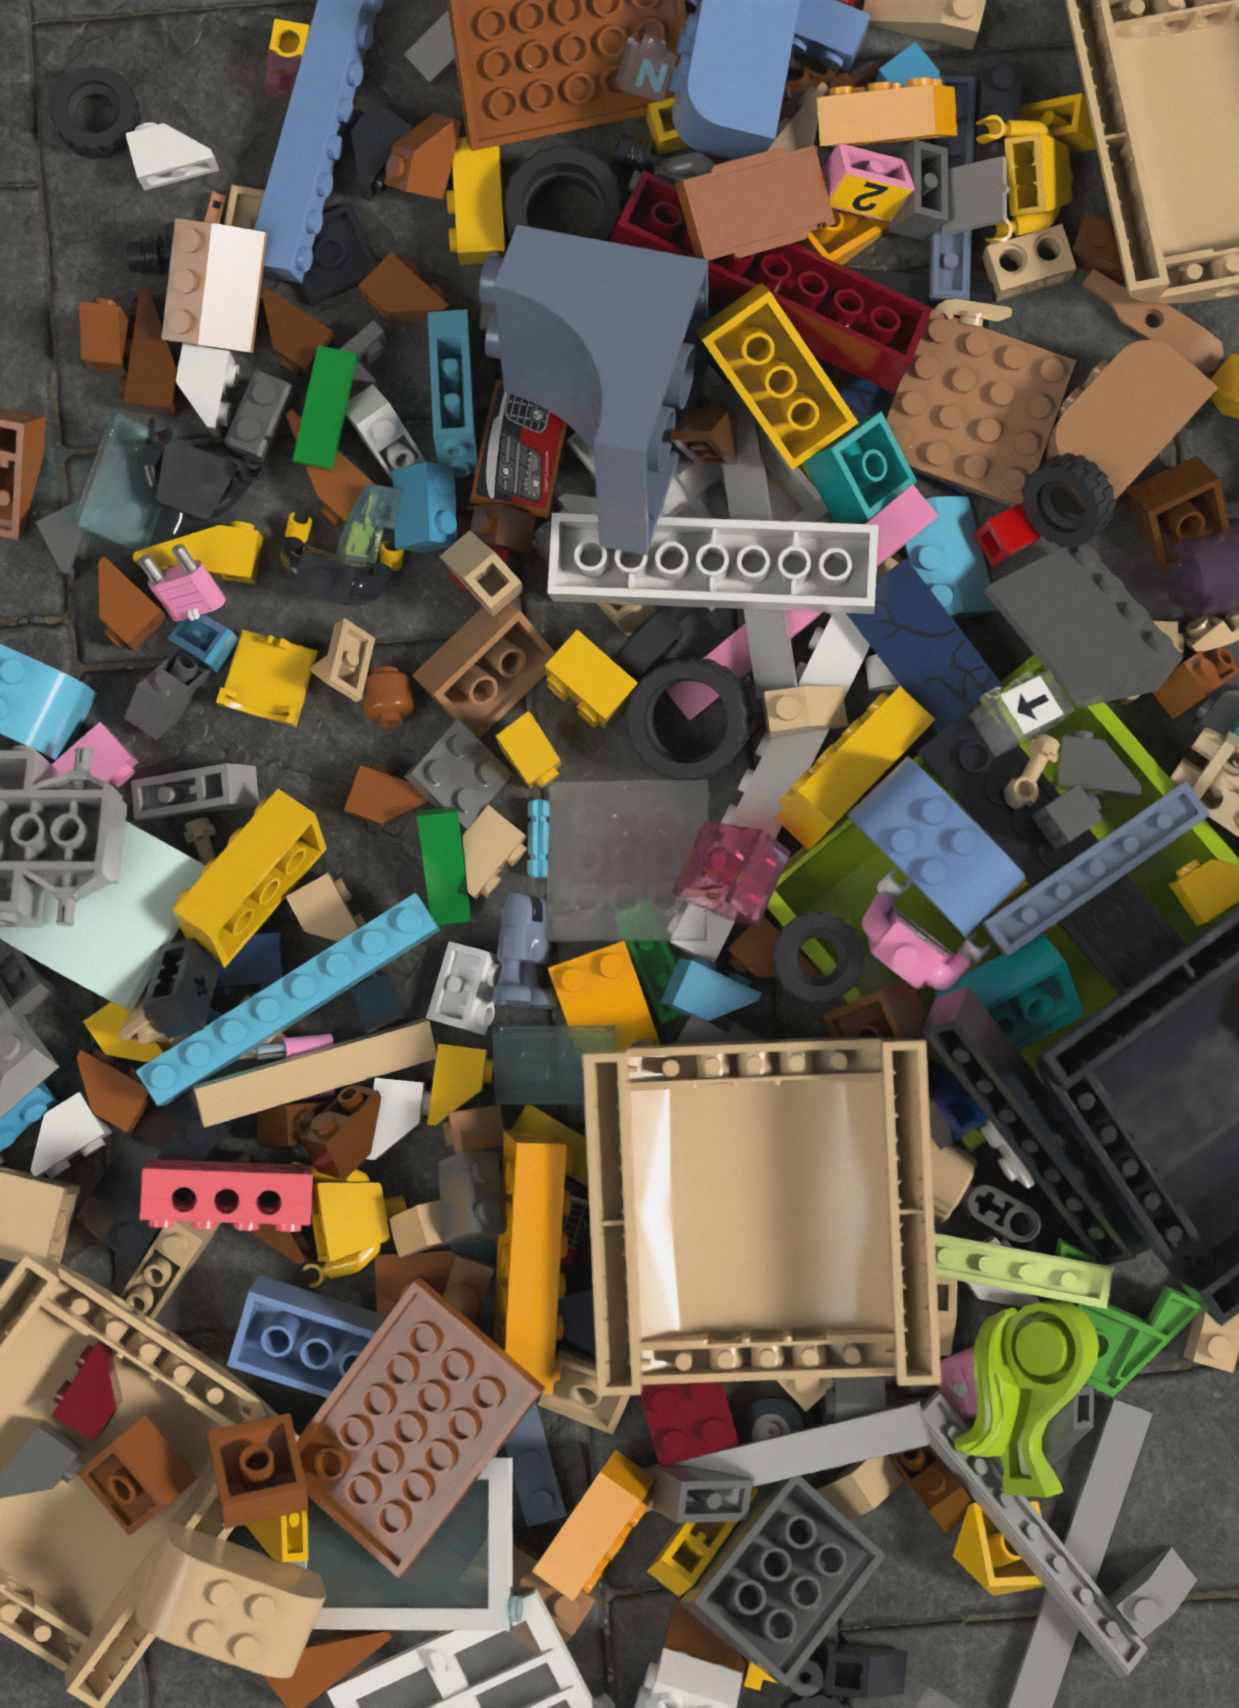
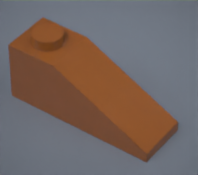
[0,409,46,540]
[286,409,379,528]
[263,1630,395,1708]

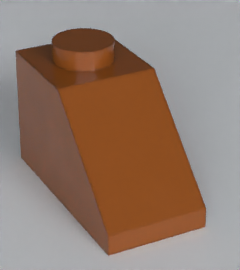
[384,113,462,200]
[98,556,167,651]

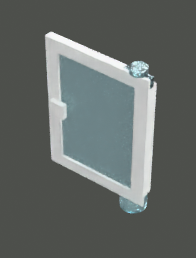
[288,1458,523,1631]

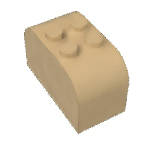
[134,1520,327,1678]

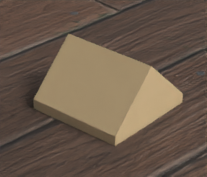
[538,1345,630,1435]

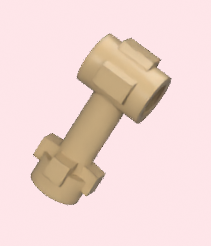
[1004,734,1061,809]
[184,817,217,865]

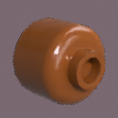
[361,666,414,729]

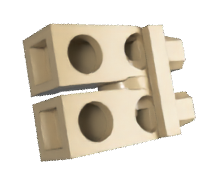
[1170,727,1239,837]

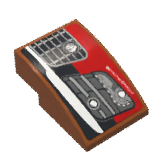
[470,380,569,518]

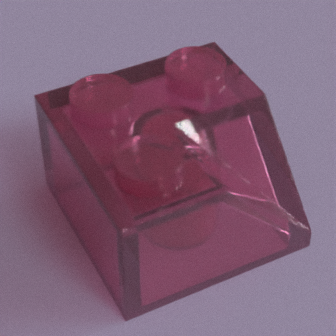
[671,821,791,926]

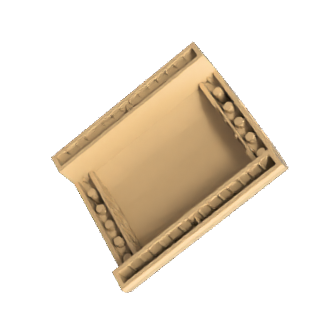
[1065,0,1239,304]
[583,1037,941,1396]
[0,1253,299,1708]

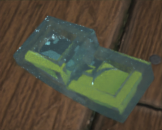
[336,483,403,564]

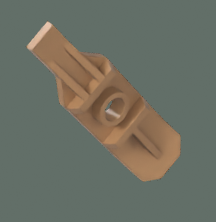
[1082,268,1224,374]

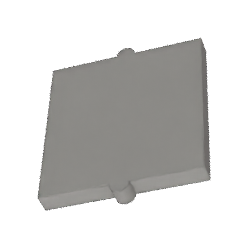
[942,156,1010,235]

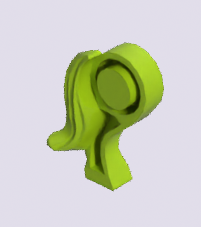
[954,1300,1099,1498]

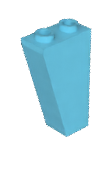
[428,309,478,478]

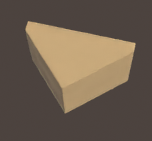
[388,1200,446,1258]
[815,1455,904,1521]

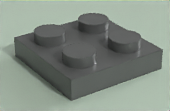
[404,718,512,832]

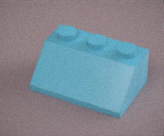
[900,496,997,621]

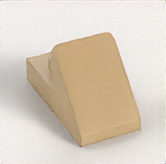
[310,618,375,702]

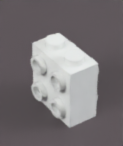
[634,1648,743,1708]

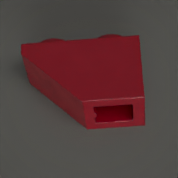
[52,1341,123,1441]

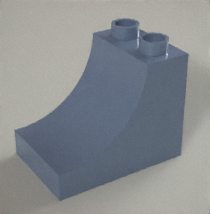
[479,225,708,556]

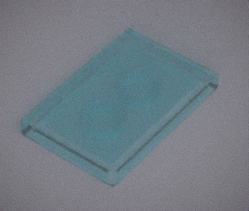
[72,413,173,552]
[492,1025,615,1105]

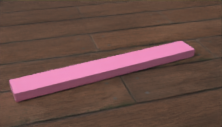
[665,484,939,721]

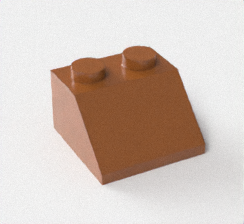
[207,1413,308,1529]
[77,1415,197,1536]

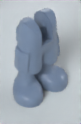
[492,892,559,1009]

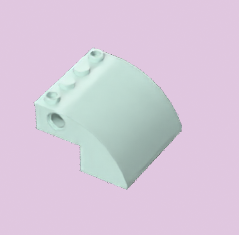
[0,821,205,1012]

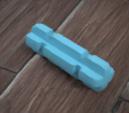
[527,799,549,878]

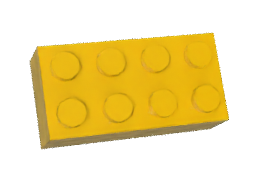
[695,283,858,470]
[775,686,935,851]
[172,789,327,969]

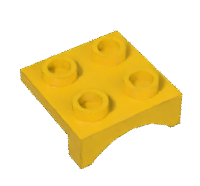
[216,629,319,728]

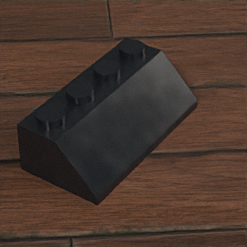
[76,1094,234,1264]

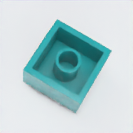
[803,411,917,524]

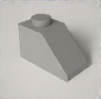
[1107,1546,1197,1639]

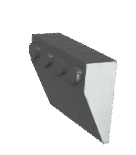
[983,544,1183,708]
[680,1476,886,1687]

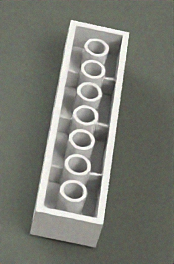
[548,513,879,614]

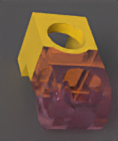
[265,19,310,99]

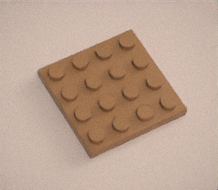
[886,309,1076,507]

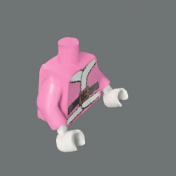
[862,869,990,991]

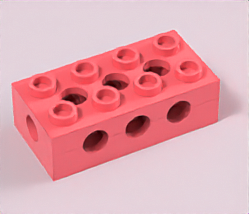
[140,1159,313,1232]

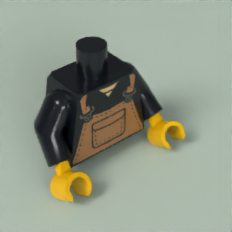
[278,513,404,606]

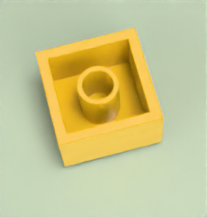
[545,630,638,730]

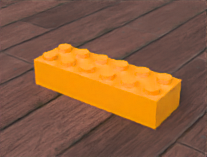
[492,1130,572,1394]

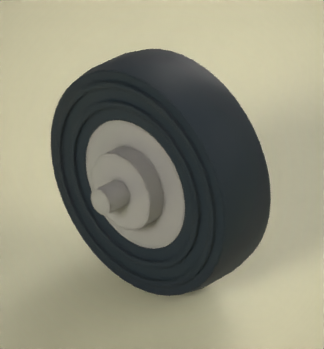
[738,1397,811,1445]

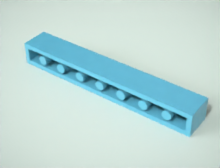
[136,893,440,1106]

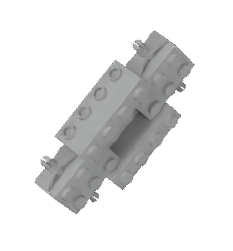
[0,745,127,928]

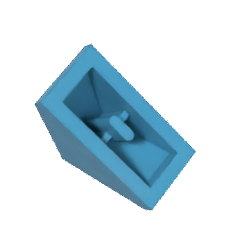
[167,614,238,674]

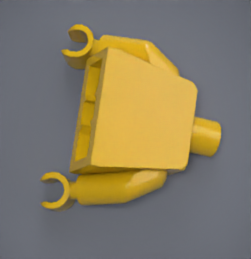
[976,115,1073,242]
[291,1162,407,1288]

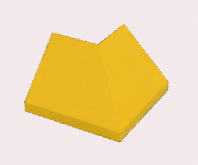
[953,1501,1045,1596]

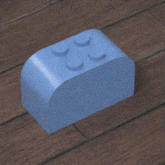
[669,0,800,160]
[847,757,1025,938]

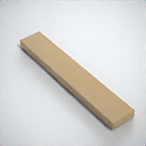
[192,1018,437,1128]

